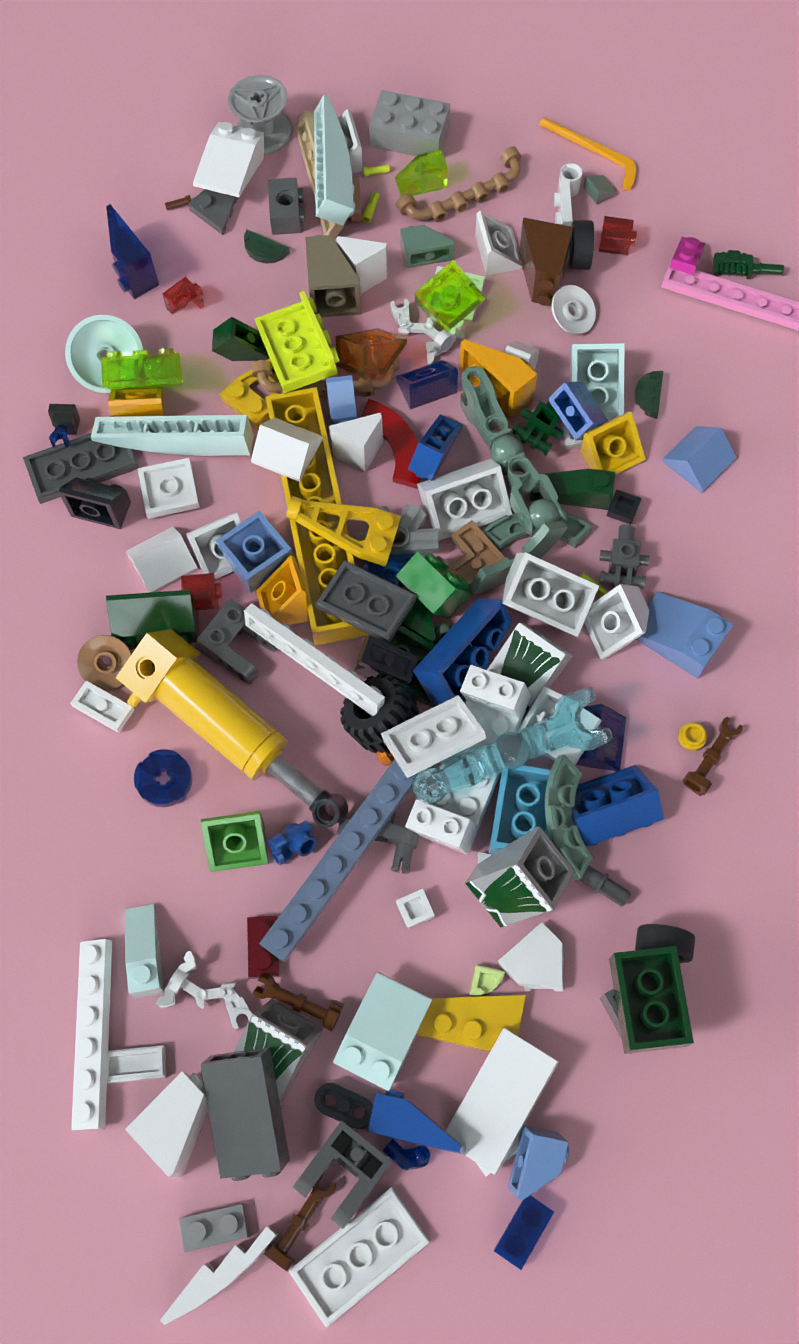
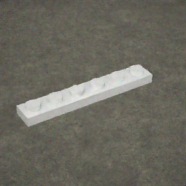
[244,603,385,716]
[71,939,112,1130]

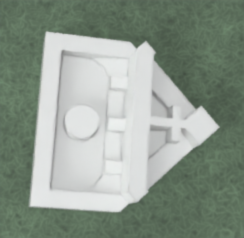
[498,922,565,991]

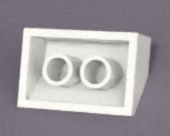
[417,459,512,541]
[502,552,599,637]

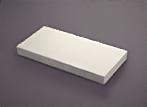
[446,1028,559,1175]
[288,1187,430,1328]

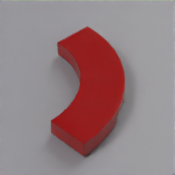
[361,399,420,489]

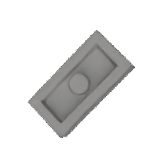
[179,1204,249,1252]

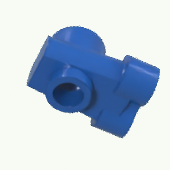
[268,821,317,866]

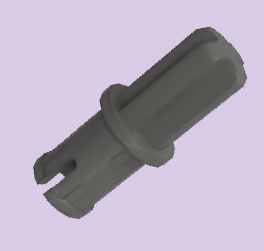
[580,865,631,906]

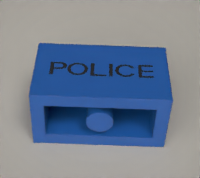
[548,382,608,441]

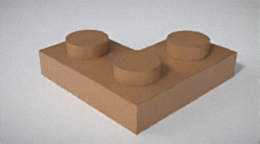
[447,520,505,589]

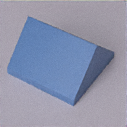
[662,426,736,493]

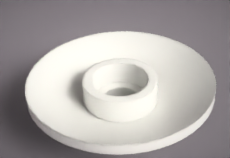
[552,285,596,335]

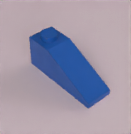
[408,414,463,481]
[367,1090,466,1155]

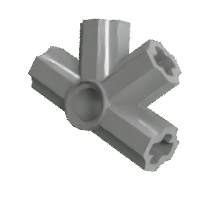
[357,504,439,554]

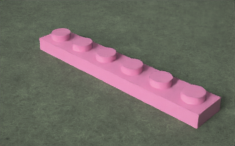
[661,262,799,331]

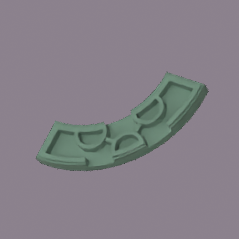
[482,513,593,552]
[469,521,568,594]
[545,754,594,880]

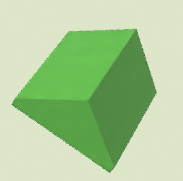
[201,811,268,872]

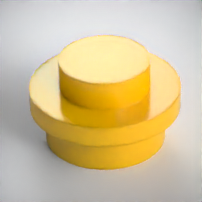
[678,723,707,751]

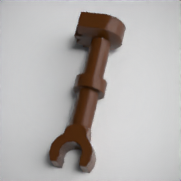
[683,717,743,796]
[253,973,344,1031]
[264,1175,336,1272]

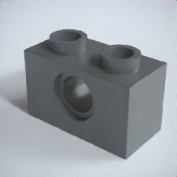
[268,177,305,235]

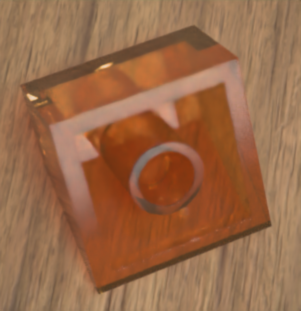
[335,328,407,380]

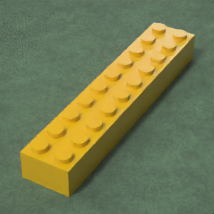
[265,387,368,646]

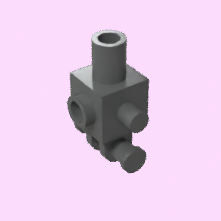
[599,524,650,589]

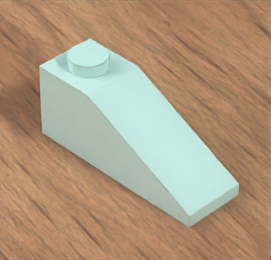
[125,904,165,998]

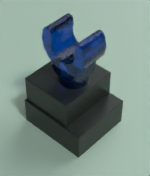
[48,404,80,448]

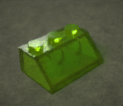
[101,348,183,390]

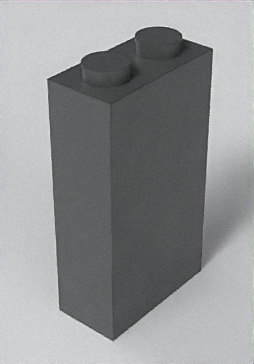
[201,1047,290,1181]

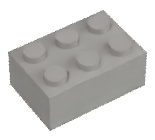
[369,90,450,160]

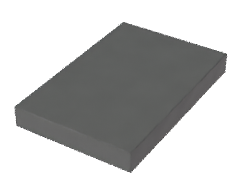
[315,560,417,644]

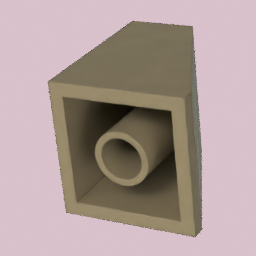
[305,235,362,317]

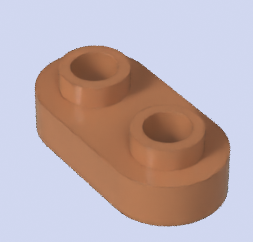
[352,176,361,222]

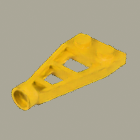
[219,359,281,429]
[286,496,401,567]

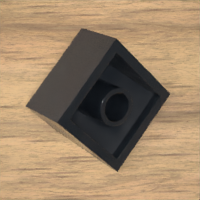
[58,477,131,529]

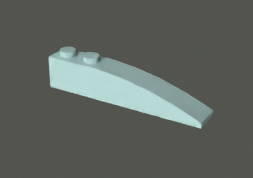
[314,94,355,226]
[91,415,254,456]

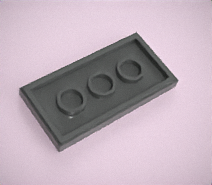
[23,433,139,504]

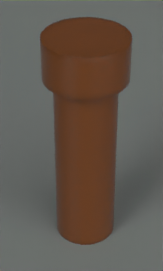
[165,195,191,210]

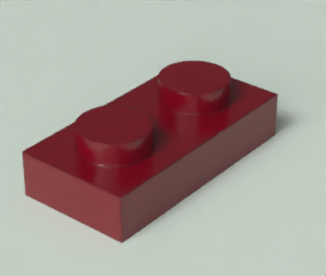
[247,915,279,979]

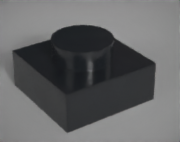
[606,489,642,525]

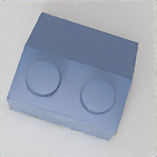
[216,511,293,593]

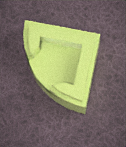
[469,965,505,997]

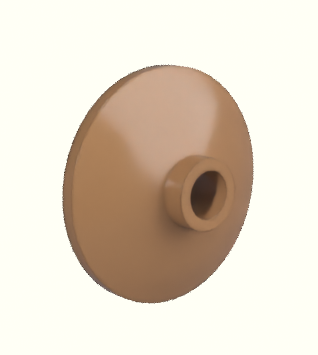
[77,635,132,690]

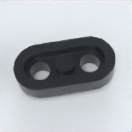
[314,1083,373,1129]

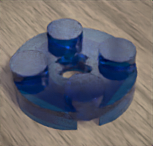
[134,749,193,807]

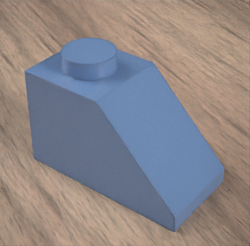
[326,375,357,425]
[508,1125,569,1200]

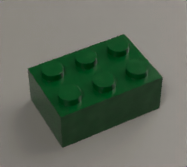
[609,946,694,1054]

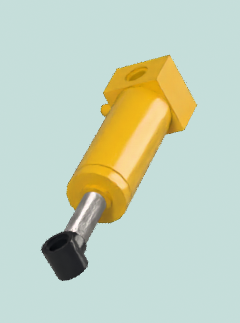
[116,629,348,828]

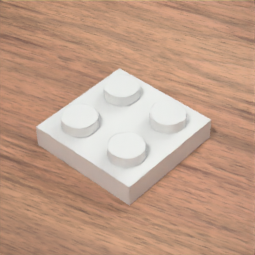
[137,458,200,519]

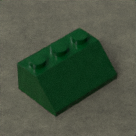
[106,590,199,650]

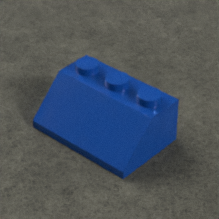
[572,765,664,847]

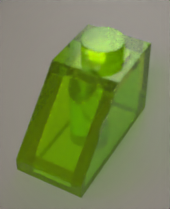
[395,150,448,196]

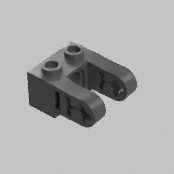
[196,598,278,684]
[293,1120,392,1229]

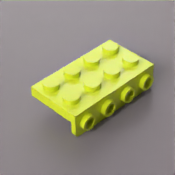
[254,291,339,393]

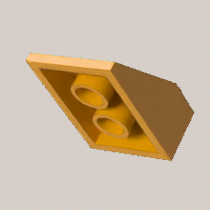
[459,339,537,420]

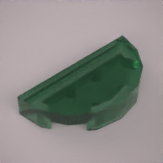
[244,229,290,264]
[634,371,663,419]

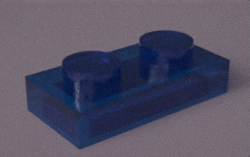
[493,1195,554,1270]

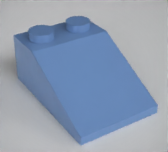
[636,591,734,679]

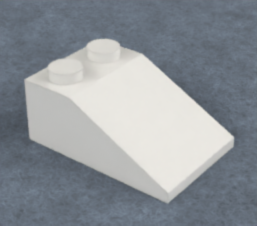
[193,122,264,197]

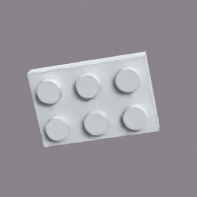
[381,695,486,778]

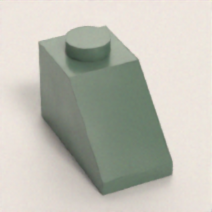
[400,225,454,268]

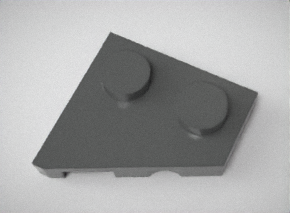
[188,189,238,235]

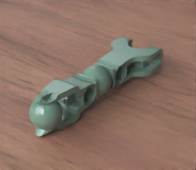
[460,366,567,536]

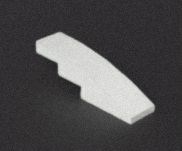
[160,1226,279,1325]

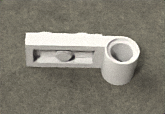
[554,163,582,226]

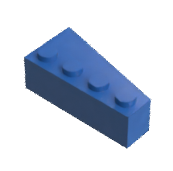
[413,599,513,707]

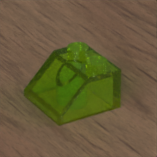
[414,260,486,333]

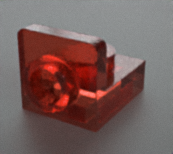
[162,277,204,314]

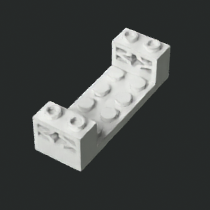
[405,665,531,855]

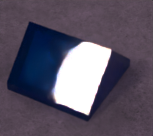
[395,360,458,410]
[576,704,626,771]

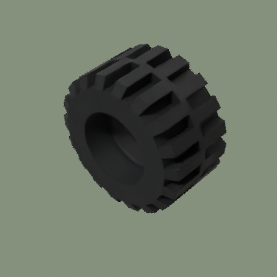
[340,674,419,753]

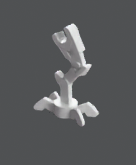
[390,299,465,366]
[156,951,252,1030]

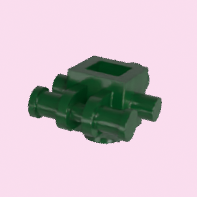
[512,400,564,456]

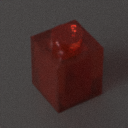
[599,216,637,256]
[181,573,223,611]

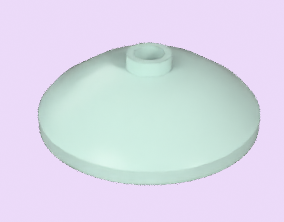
[65,315,144,393]

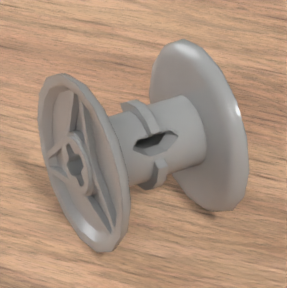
[228,75,293,154]

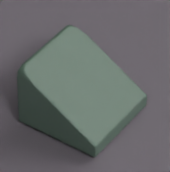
[584,175,617,204]

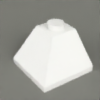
[584,584,649,660]

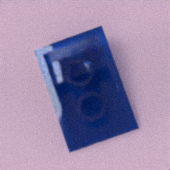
[106,204,159,299]

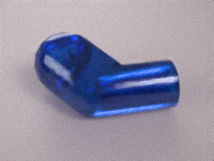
[383,1139,431,1170]

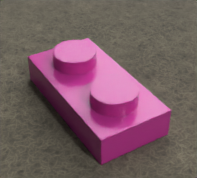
[669,236,705,275]

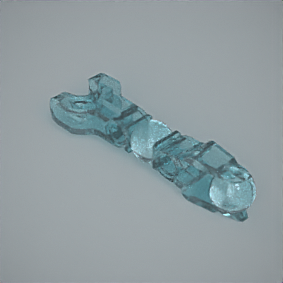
[412,687,613,804]

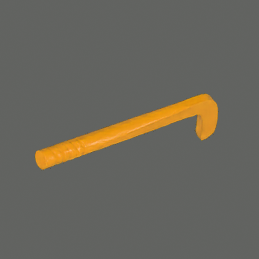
[539,117,636,191]

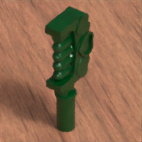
[712,250,784,279]

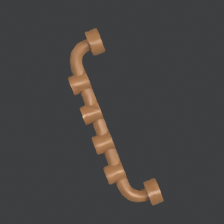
[396,146,521,222]
[251,355,400,398]

